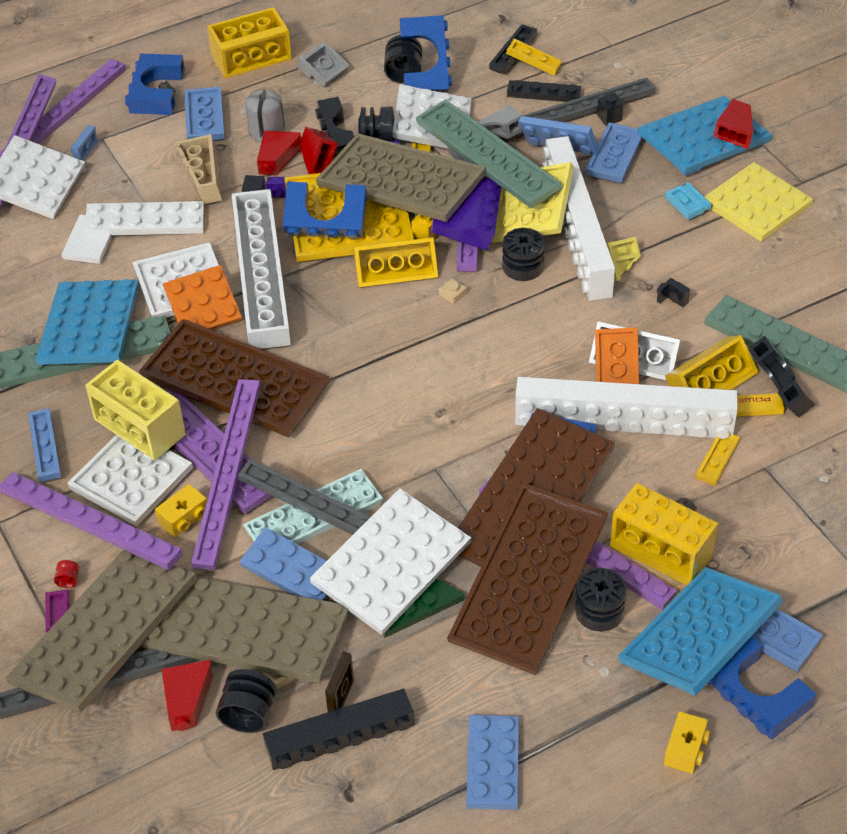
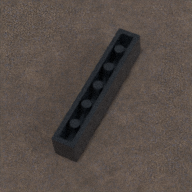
[262,688,415,770]

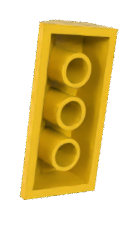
[353,237,438,287]
[665,335,758,390]

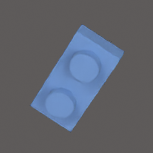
[71,125,98,161]

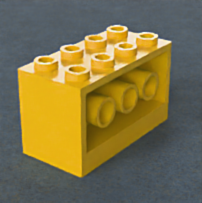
[207,7,292,78]
[610,483,718,586]

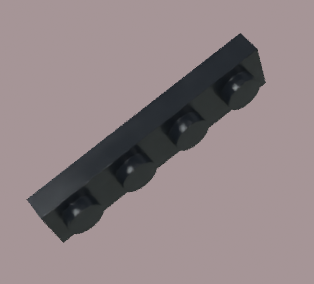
[489,24,537,74]
[507,80,581,102]

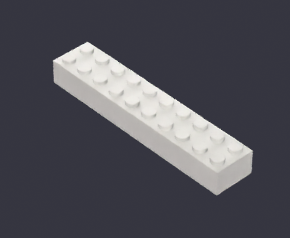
[542,136,615,301]
[232,189,291,349]
[515,377,737,439]

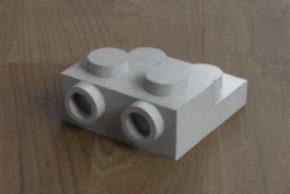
[298,42,350,87]

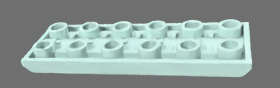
[243,469,383,545]

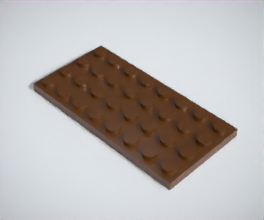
[139,319,329,438]
[458,408,615,567]
[447,482,608,675]

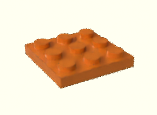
[163,265,242,330]

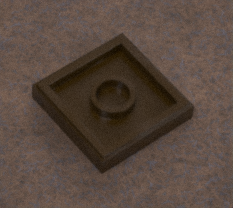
[325,651,354,712]

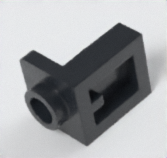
[657,278,690,308]

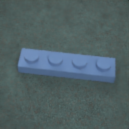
[28,408,62,482]

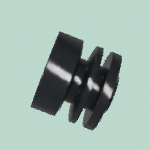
[384,35,422,84]
[358,107,394,142]
[502,227,545,281]
[575,568,627,632]
[216,669,276,733]

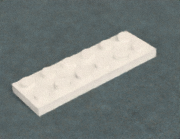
[85,201,204,235]

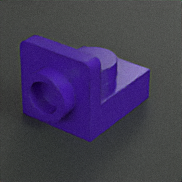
[266,176,286,198]

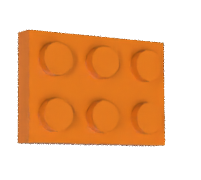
[595,327,640,384]

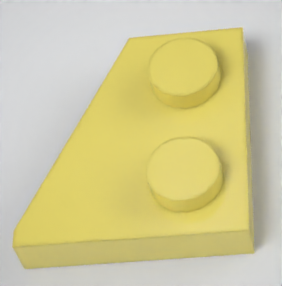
[606,237,641,282]

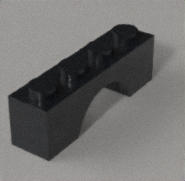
[315,97,354,158]
[748,335,816,418]

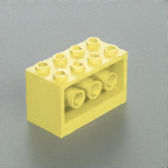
[85,360,186,461]

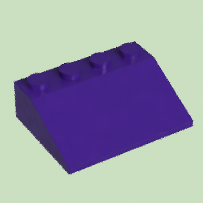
[431,176,501,251]

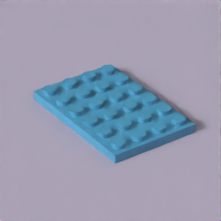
[637,96,772,174]
[36,279,139,365]
[618,567,783,696]

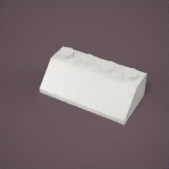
[589,322,683,380]

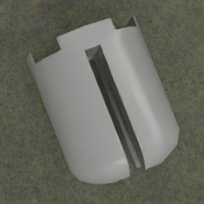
[245,89,285,143]

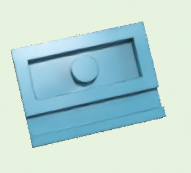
[665,182,712,220]

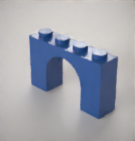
[399,15,452,92]
[125,53,185,115]
[283,181,367,239]
[707,636,816,740]

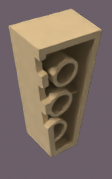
[175,134,222,204]

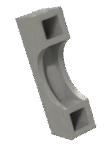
[447,105,522,161]

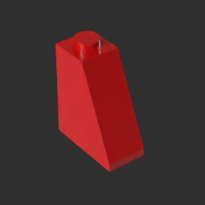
[713,99,753,149]
[300,126,338,174]
[257,131,302,175]
[161,660,213,731]

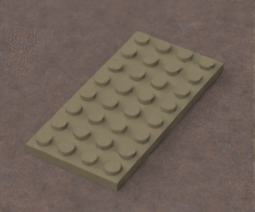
[316,133,486,222]
[6,550,198,713]
[139,577,350,684]

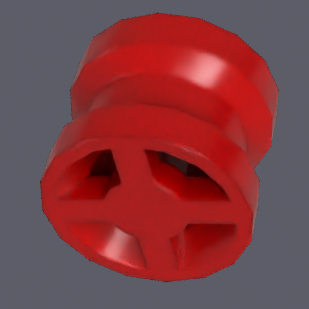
[54,560,80,588]

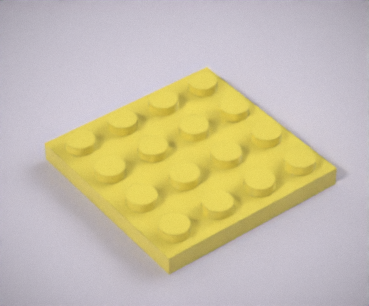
[491,162,574,243]
[704,162,813,242]

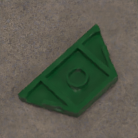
[383,579,464,638]

